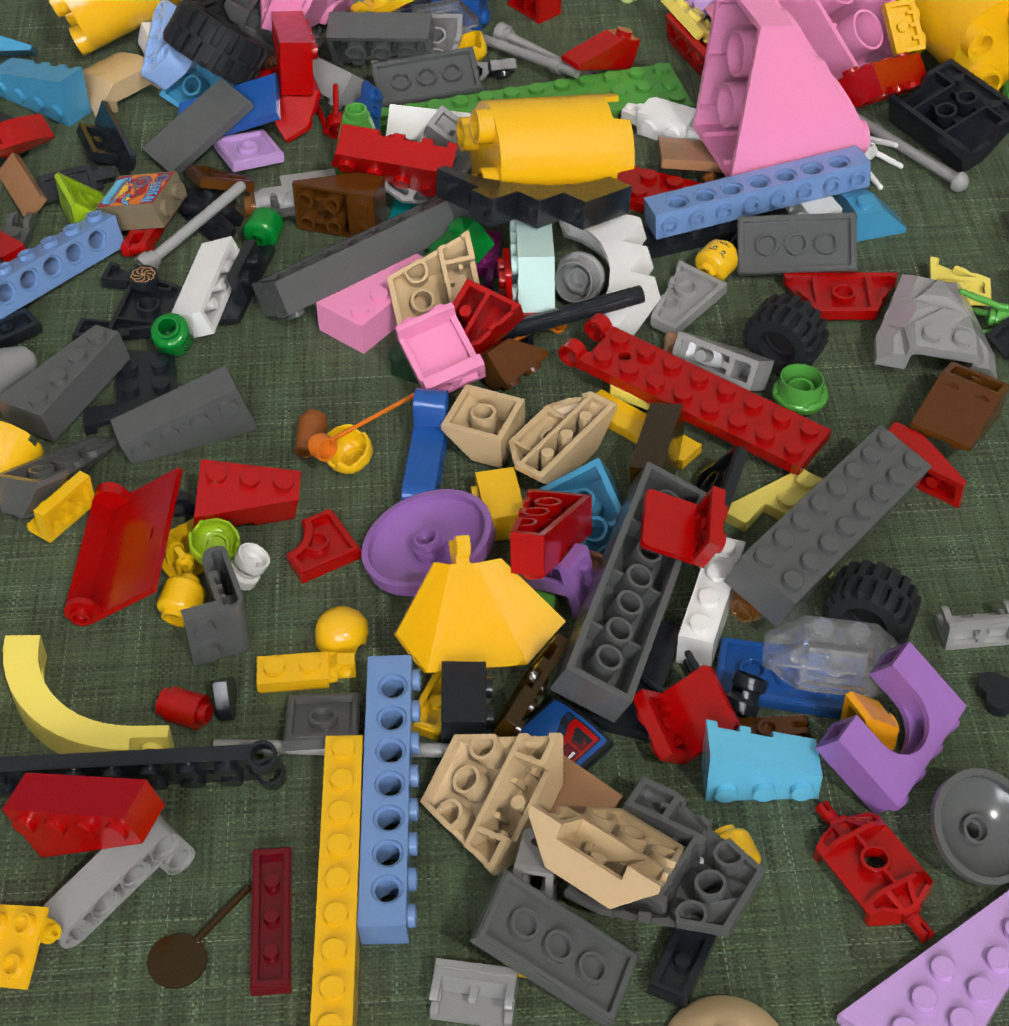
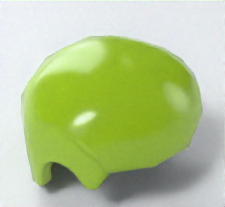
[188,518,241,565]

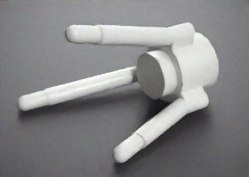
[864,136,904,190]

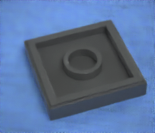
[284,692,361,751]

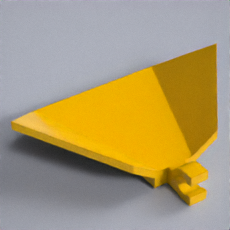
[394,535,566,673]

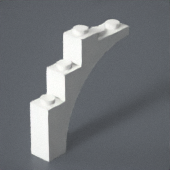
[559,214,661,336]

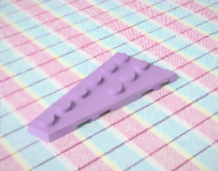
[836,890,1009,1026]

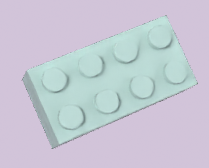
[510,219,555,313]

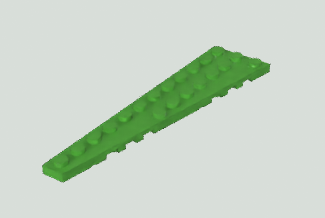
[379,63,694,134]

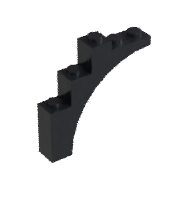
[436,166,632,230]

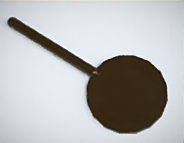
[147,885,251,989]

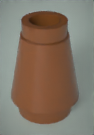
[294,409,328,458]

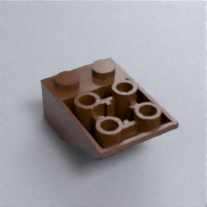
[292,172,388,238]
[909,361,1009,452]

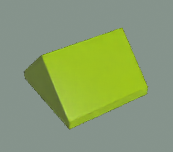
[54,172,104,224]

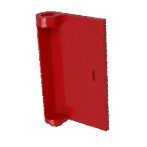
[64,467,183,626]

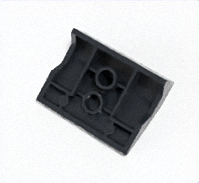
[889,58,1009,172]

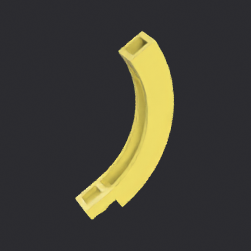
[3,635,175,754]

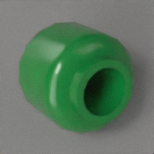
[243,207,285,246]
[150,313,194,357]

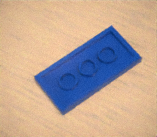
[179,73,281,137]
[716,637,864,719]

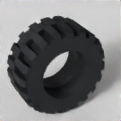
[163,0,269,85]

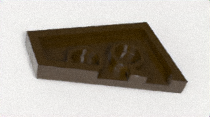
[490,632,570,737]

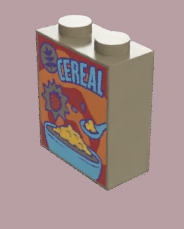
[96,171,187,231]

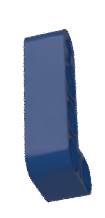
[401,388,449,501]

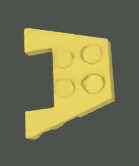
[725,469,834,578]

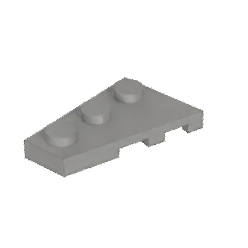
[650,260,728,335]

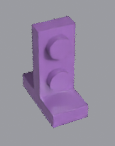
[518,543,595,618]

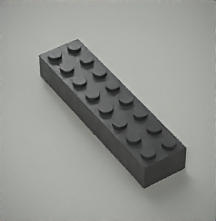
[252,196,480,319]
[724,425,932,628]
[549,461,707,723]

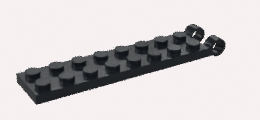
[0,740,287,798]

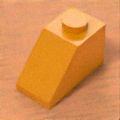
[840,691,899,751]

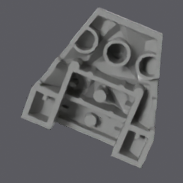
[873,274,997,379]

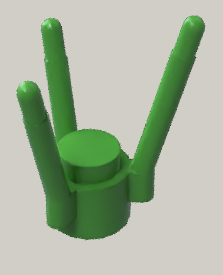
[958,288,1009,335]

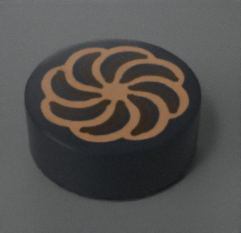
[128,265,159,292]

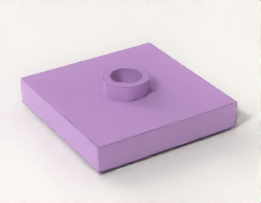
[214,129,284,172]

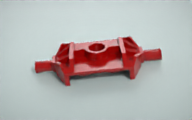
[814,801,935,943]

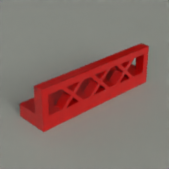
[665,13,707,78]

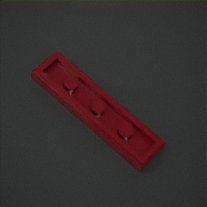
[250,847,293,996]

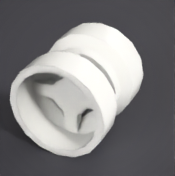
[231,543,270,591]

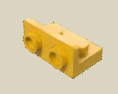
[881,0,927,57]
[27,471,94,543]

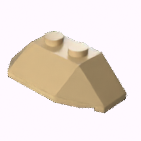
[508,391,617,484]

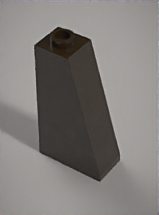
[629,403,684,485]

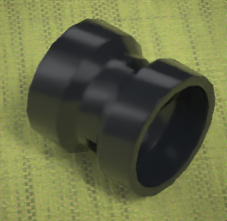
[726,669,769,717]

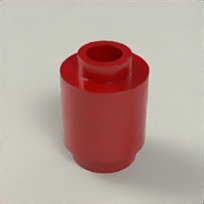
[155,686,213,730]

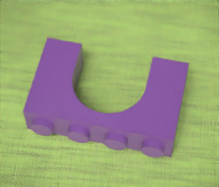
[815,641,967,814]

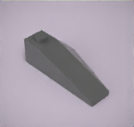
[0,435,117,519]

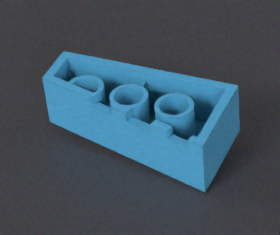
[0,57,91,127]

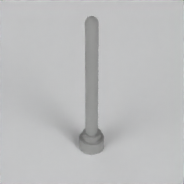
[493,22,593,77]
[135,181,246,271]

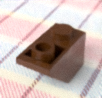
[480,338,549,391]

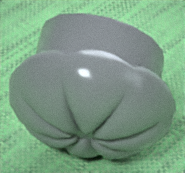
[555,251,606,303]

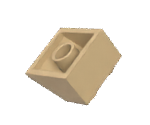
[441,384,525,469]

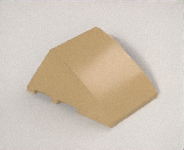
[83,52,161,119]
[387,230,480,326]
[420,733,563,876]
[527,804,685,909]

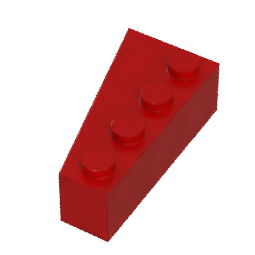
[271,11,318,96]
[837,52,927,109]
[331,124,458,197]
[2,773,165,858]

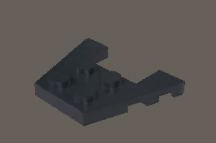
[72,262,182,341]
[83,349,178,436]

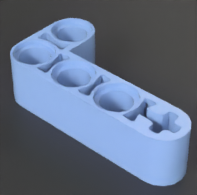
[141,0,192,90]

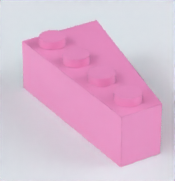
[316,254,423,354]

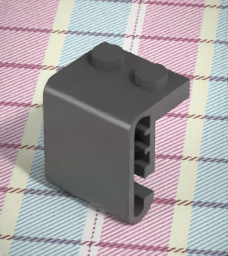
[181,546,251,666]

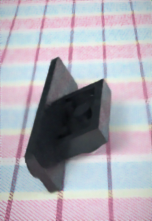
[76,100,136,176]
[177,176,244,241]
[218,240,276,325]

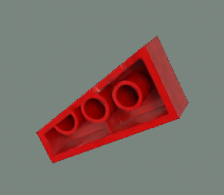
[510,489,592,580]

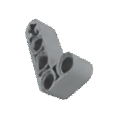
[43,815,195,949]

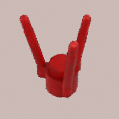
[316,83,343,139]

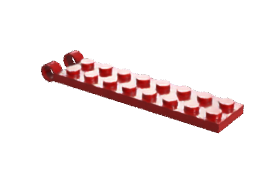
[558,313,831,476]

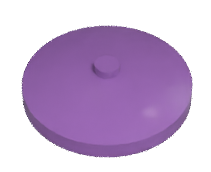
[361,489,495,596]

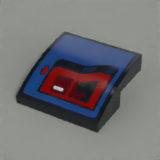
[520,696,613,771]

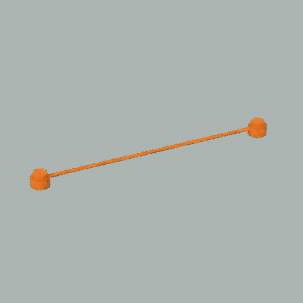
[308,307,569,462]

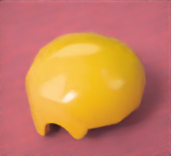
[458,30,487,62]
[327,424,373,475]
[315,606,369,654]

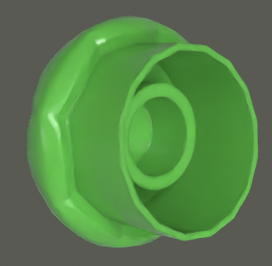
[772,363,829,416]

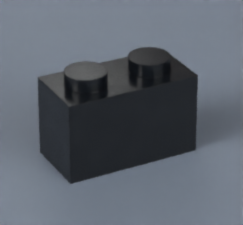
[441,661,494,743]

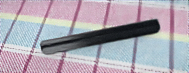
[501,285,645,341]

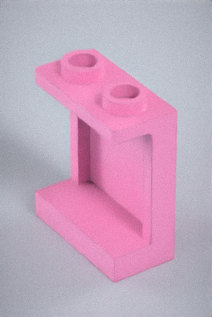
[395,302,486,393]

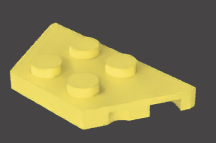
[660,0,711,44]

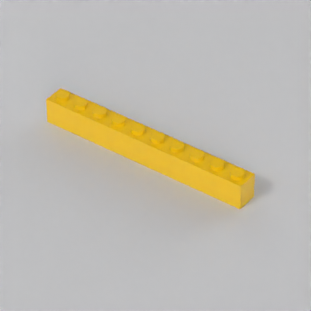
[310,735,364,1026]

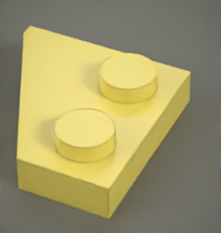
[929,256,991,307]

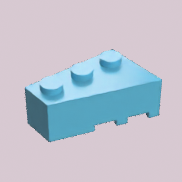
[701,719,823,803]

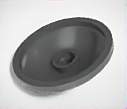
[930,768,1009,886]

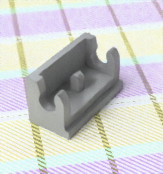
[935,600,1009,650]
[429,958,518,1026]

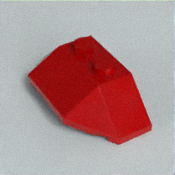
[255,65,321,143]

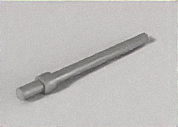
[462,27,581,78]

